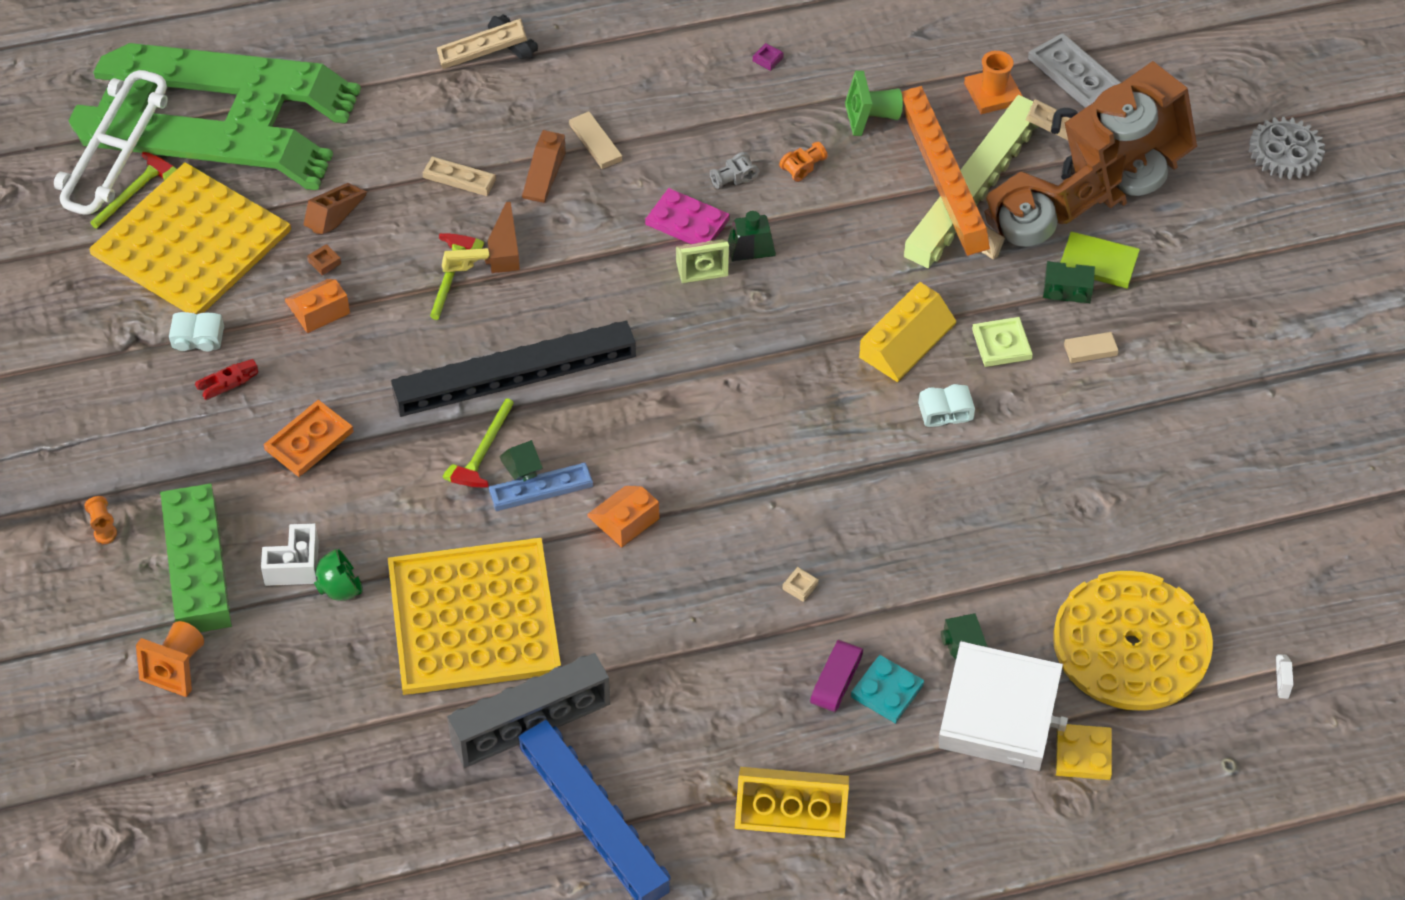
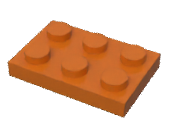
[264,400,354,477]

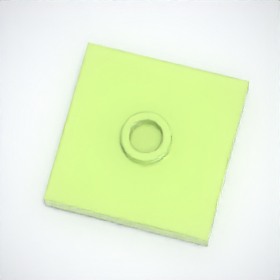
[972,317,1033,367]

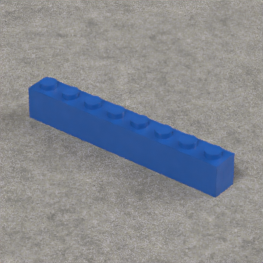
[519,720,671,900]

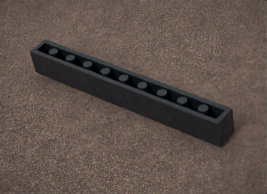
[391,320,636,417]

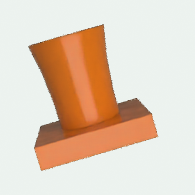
[964,51,1023,115]
[136,621,204,697]

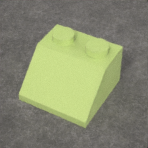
[676,239,729,283]

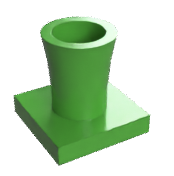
[845,71,903,136]

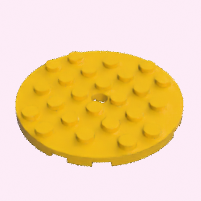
[1053,571,1213,710]

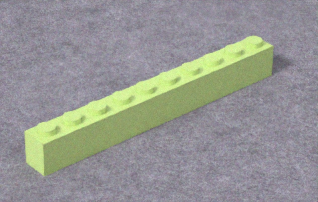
[904,95,1039,269]

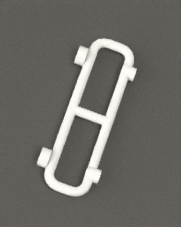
[54,70,168,215]

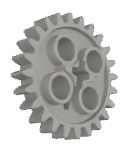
[1249,117,1325,179]

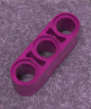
[810,639,864,712]

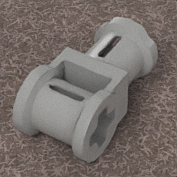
[710,152,760,189]

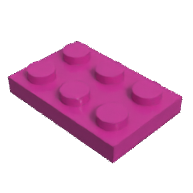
[645,188,730,244]

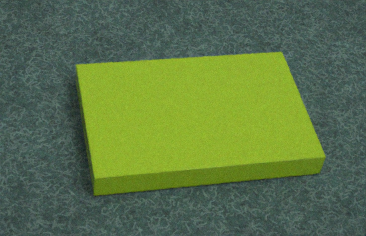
[1060,231,1140,289]

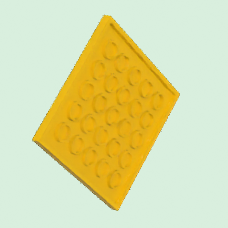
[89,162,292,315]
[388,538,561,695]

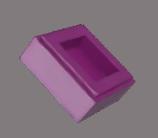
[753,43,784,71]

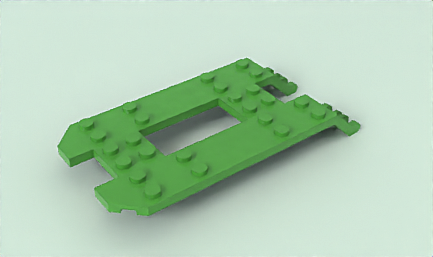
[68,43,361,190]

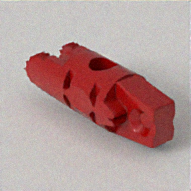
[195,359,258,400]

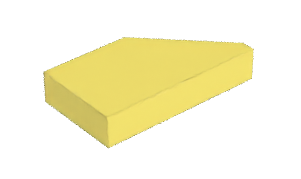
[442,248,489,272]

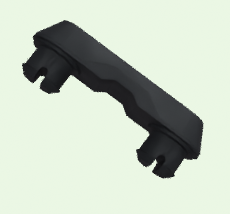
[488,14,538,59]

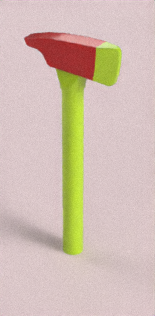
[90,152,177,229]
[430,233,484,320]
[443,398,514,488]

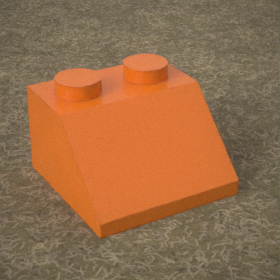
[285,279,350,333]
[588,486,659,548]

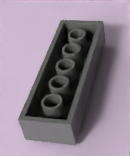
[447,653,610,768]

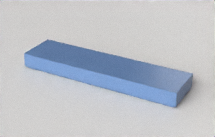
[489,462,593,511]

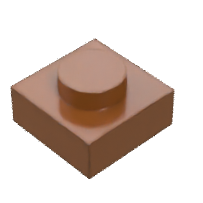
[307,244,342,276]

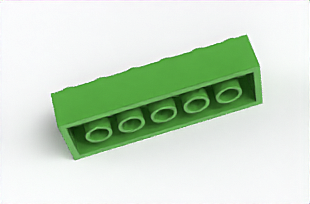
[160,483,232,632]

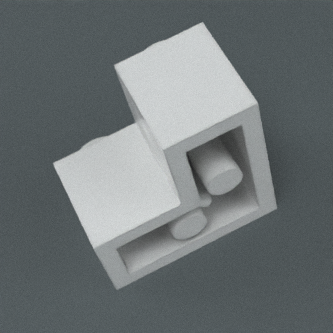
[261,523,319,586]

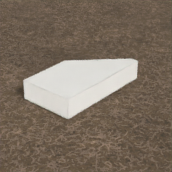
[1276,654,1293,699]

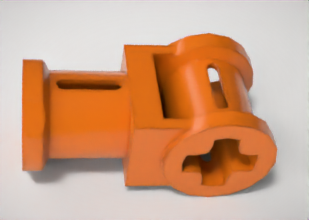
[779,142,828,182]
[84,496,117,544]

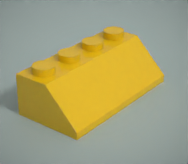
[859,282,956,382]
[735,767,849,838]

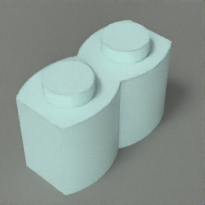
[169,312,224,352]
[918,384,975,427]

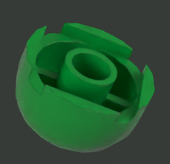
[314,548,363,601]

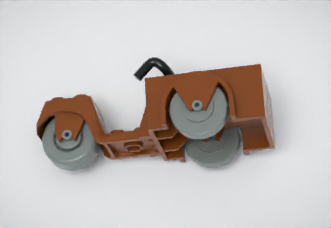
[984,61,1197,247]

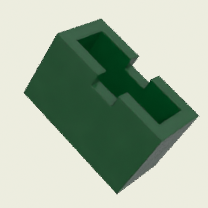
[1043,261,1095,303]

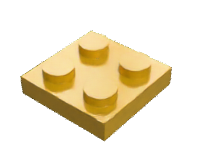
[1056,724,1112,780]

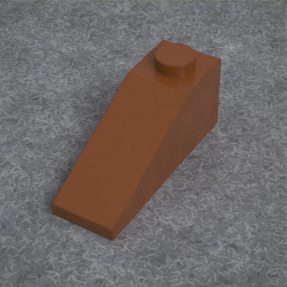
[522,130,566,203]
[303,183,367,234]
[485,202,520,274]

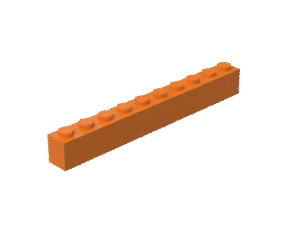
[901,86,990,256]

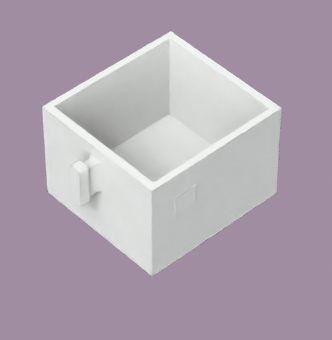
[939,641,1068,771]

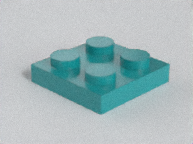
[851,654,924,724]

